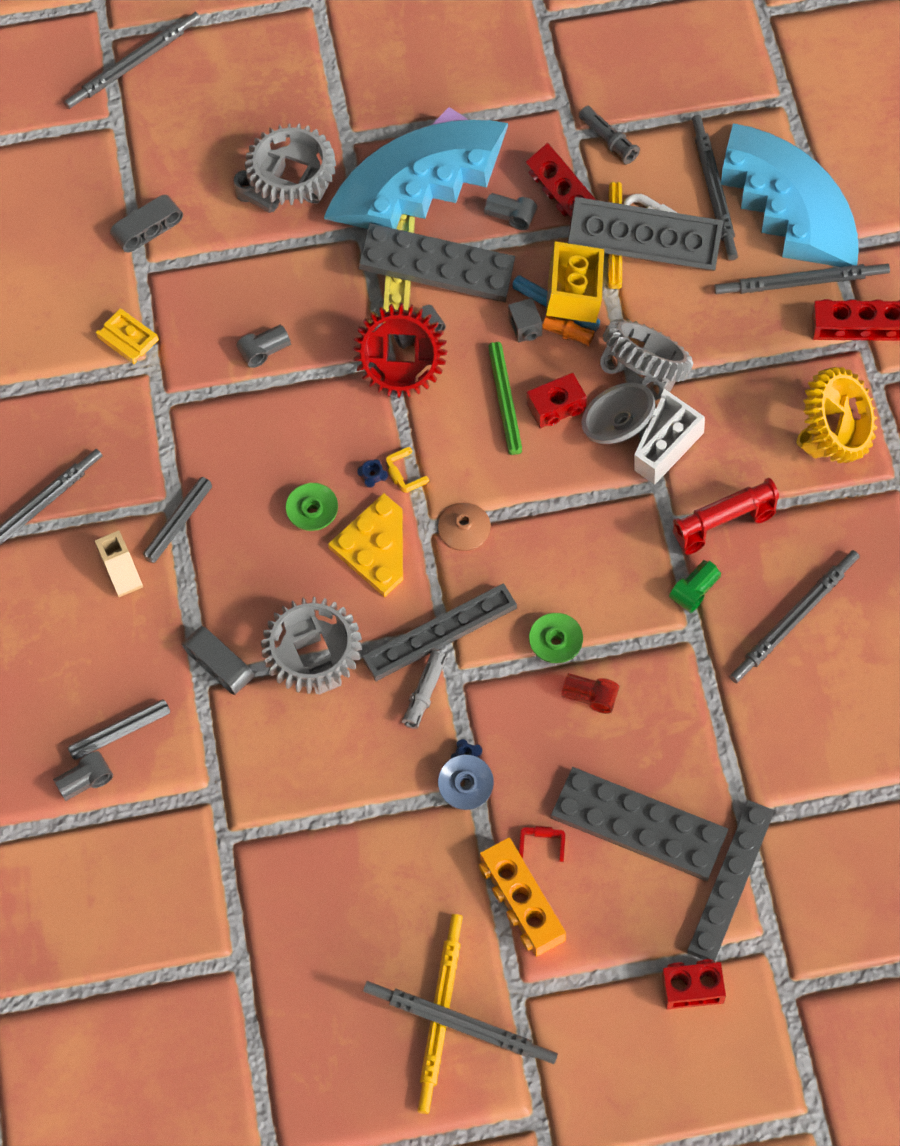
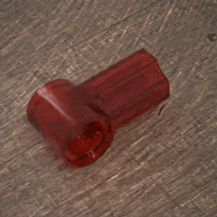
[561,673,620,714]

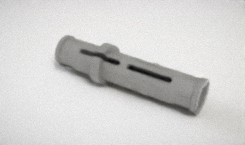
[402,650,447,729]

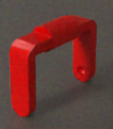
[519,826,566,862]

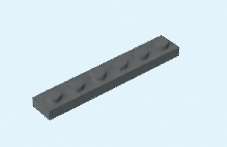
[362,583,517,682]
[687,800,775,963]

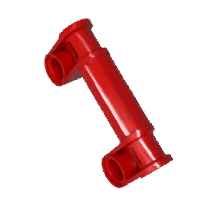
[672,478,779,555]

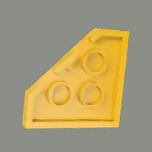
[328,493,403,597]

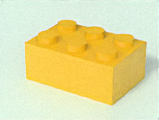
[546,241,604,323]

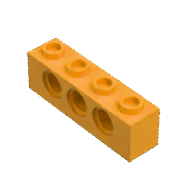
[478,837,566,957]

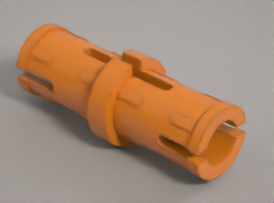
[542,316,595,346]

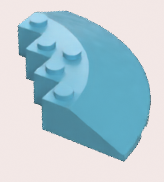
[324,120,508,229]
[721,123,859,267]

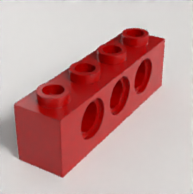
[526,142,596,223]
[812,299,900,341]

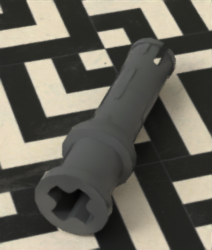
[579,106,640,164]

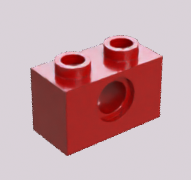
[527,372,587,428]

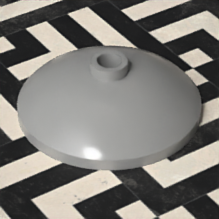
[581,383,655,444]

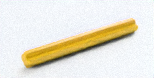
[608,182,622,289]

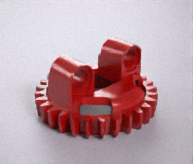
[353,303,448,398]

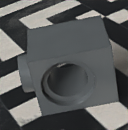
[508,298,542,343]

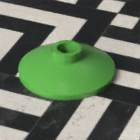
[286,483,338,531]
[529,613,583,663]

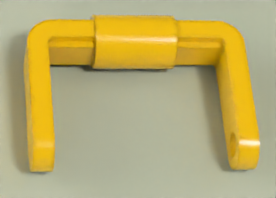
[386,447,429,493]

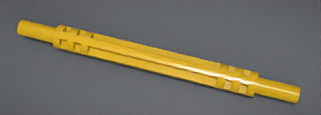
[417,914,463,1114]

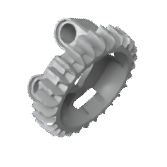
[245,123,336,205]
[600,319,693,401]
[261,597,362,695]

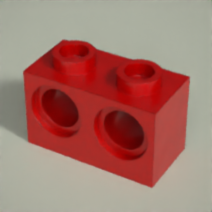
[662,959,726,1010]

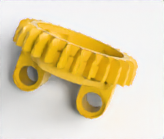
[796,367,878,463]

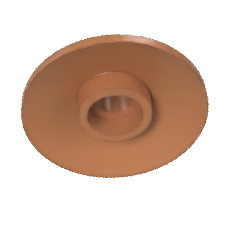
[438,503,491,551]

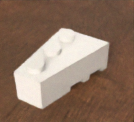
[634,389,705,485]

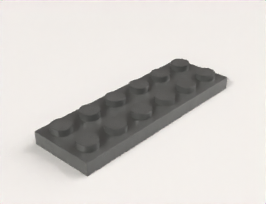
[567,197,723,271]
[359,223,515,302]
[551,767,728,882]

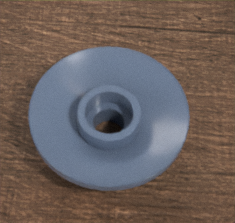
[438,755,494,810]

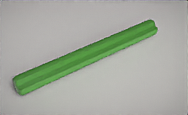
[488,342,522,455]

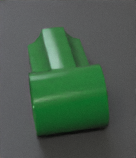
[669,560,721,613]

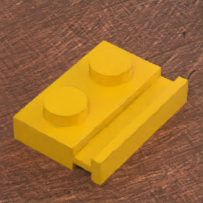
[96,308,159,364]

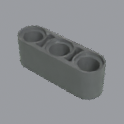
[110,195,183,253]
[181,626,255,695]

